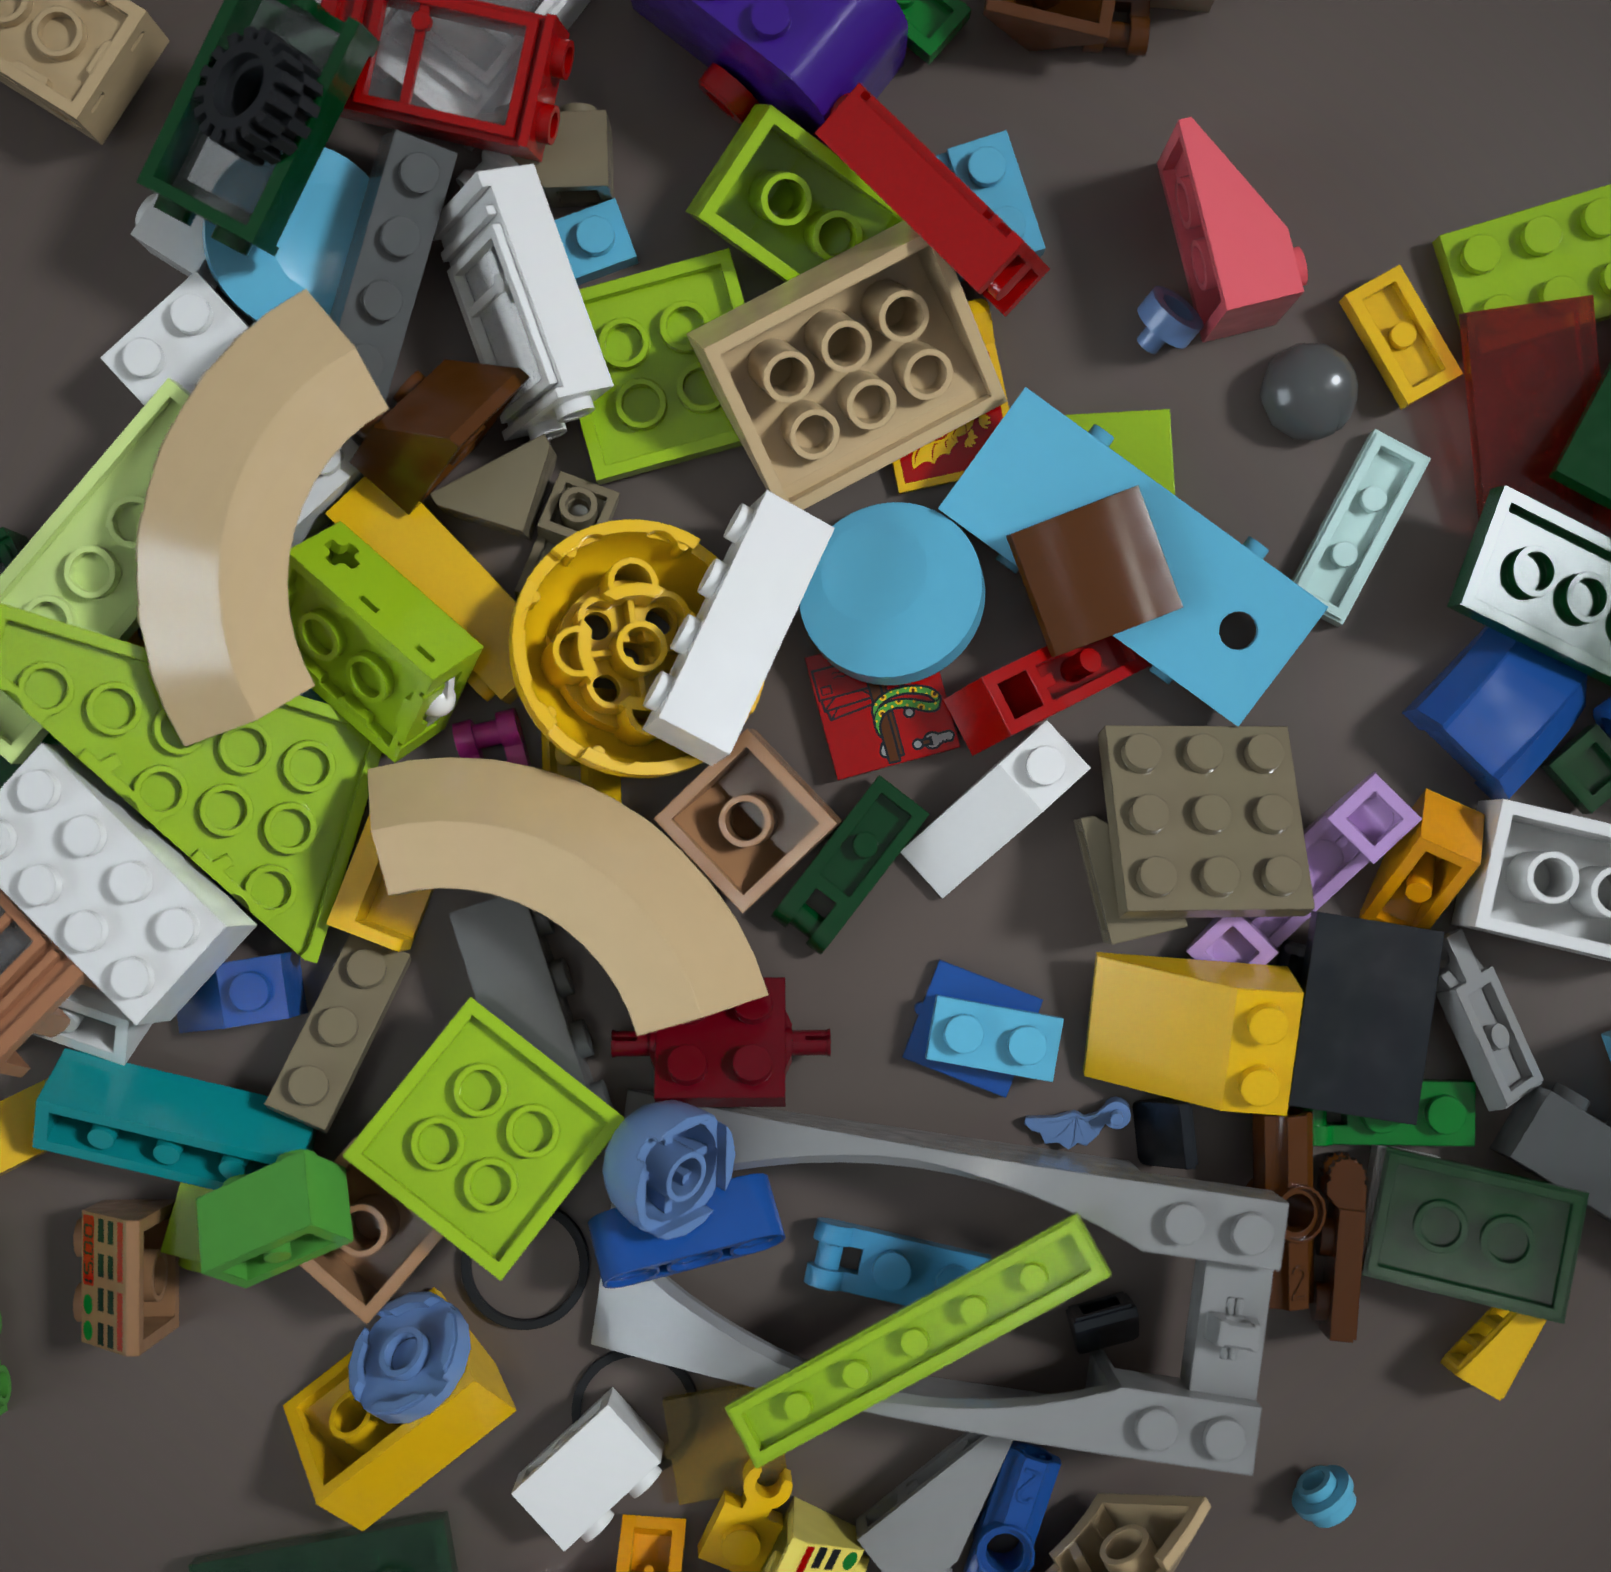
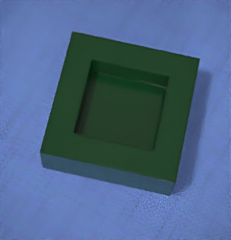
[1541,724,1611,814]

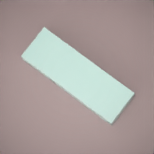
[1292,429,1431,627]

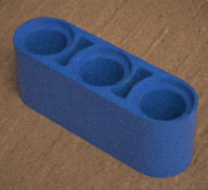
[588,1173,786,1289]

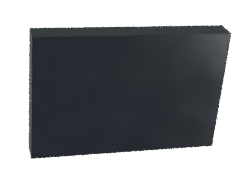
[1288,911,1445,1125]

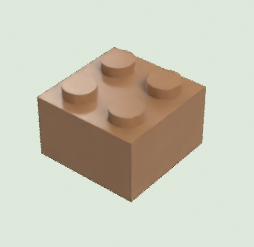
[300,1134,444,1324]

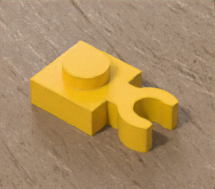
[697,1458,793,1572]

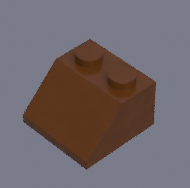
[349,359,530,515]

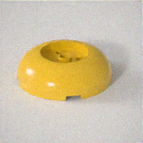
[509,519,765,778]

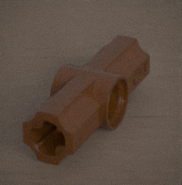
[1246,1107,1326,1311]

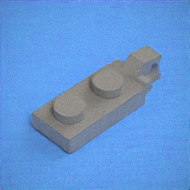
[1436,929,1544,1112]

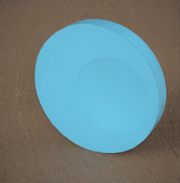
[202,147,369,321]
[799,502,986,685]

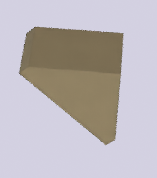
[430,434,558,541]

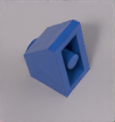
[177,951,308,1033]

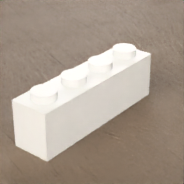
[642,490,835,766]

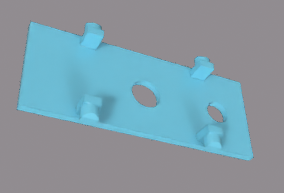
[938,387,1328,726]

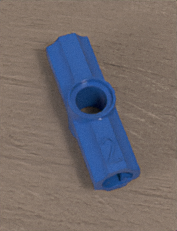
[963,1441,1061,1572]

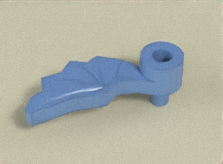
[1024,1096,1131,1150]

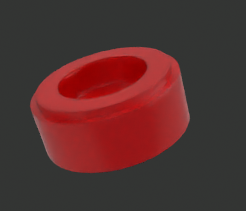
[698,63,760,124]

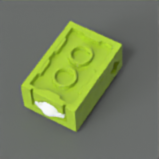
[288,521,484,763]

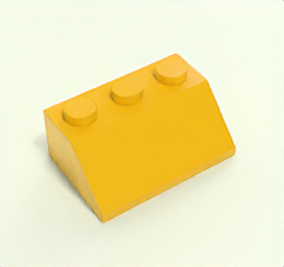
[283,1287,517,1532]

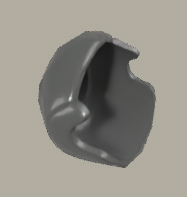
[1260,343,1359,441]

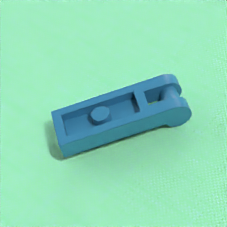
[803,1217,992,1306]

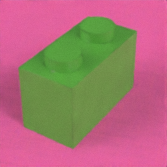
[196,1149,354,1288]

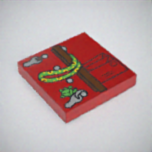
[805,653,960,781]

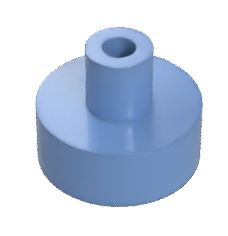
[1137,286,1203,354]

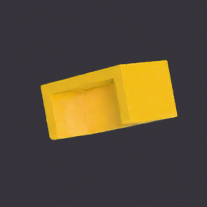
[326,813,434,952]

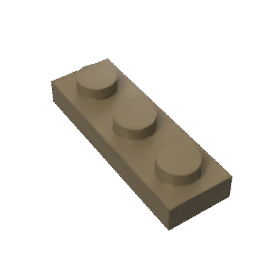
[265,934,412,1134]

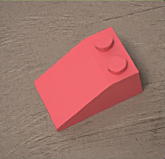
[1157,117,1308,343]

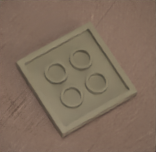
[1098,725,1315,919]

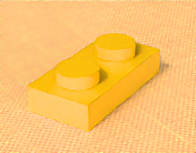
[1339,264,1463,410]

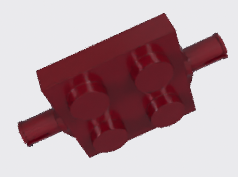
[611,977,831,1107]

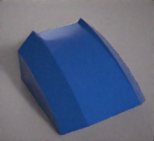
[1402,626,1587,800]

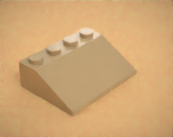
[687,220,1008,510]

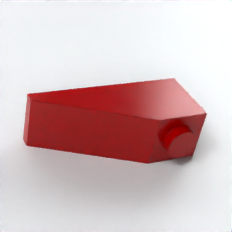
[943,636,1150,756]

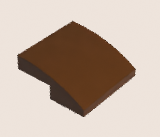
[1006,485,1183,657]

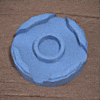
[348,1291,471,1424]

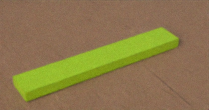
[724,1212,1112,1469]

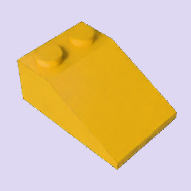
[1083,952,1304,1116]

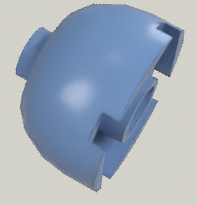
[602,1100,736,1240]

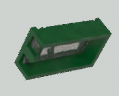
[136,0,380,257]

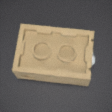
[0,0,170,145]

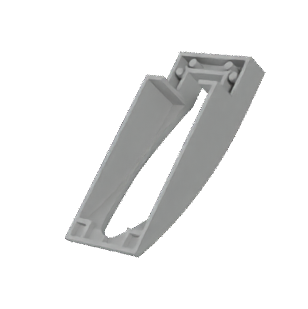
[591,1088,1289,1476]

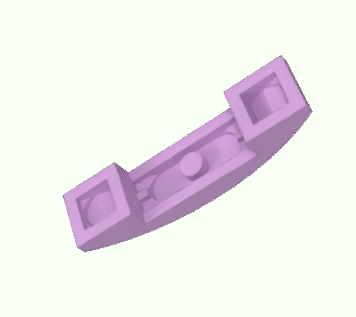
[1186,772,1422,965]

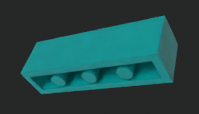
[32,1048,317,1190]

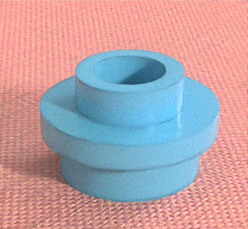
[1292,1465,1356,1528]

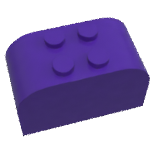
[631,0,908,149]

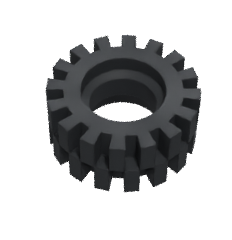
[194,26,323,166]

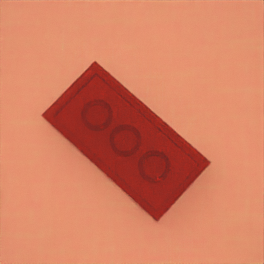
[1459,295,1611,538]

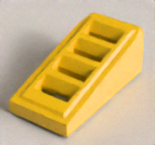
[1440,1307,1547,1401]

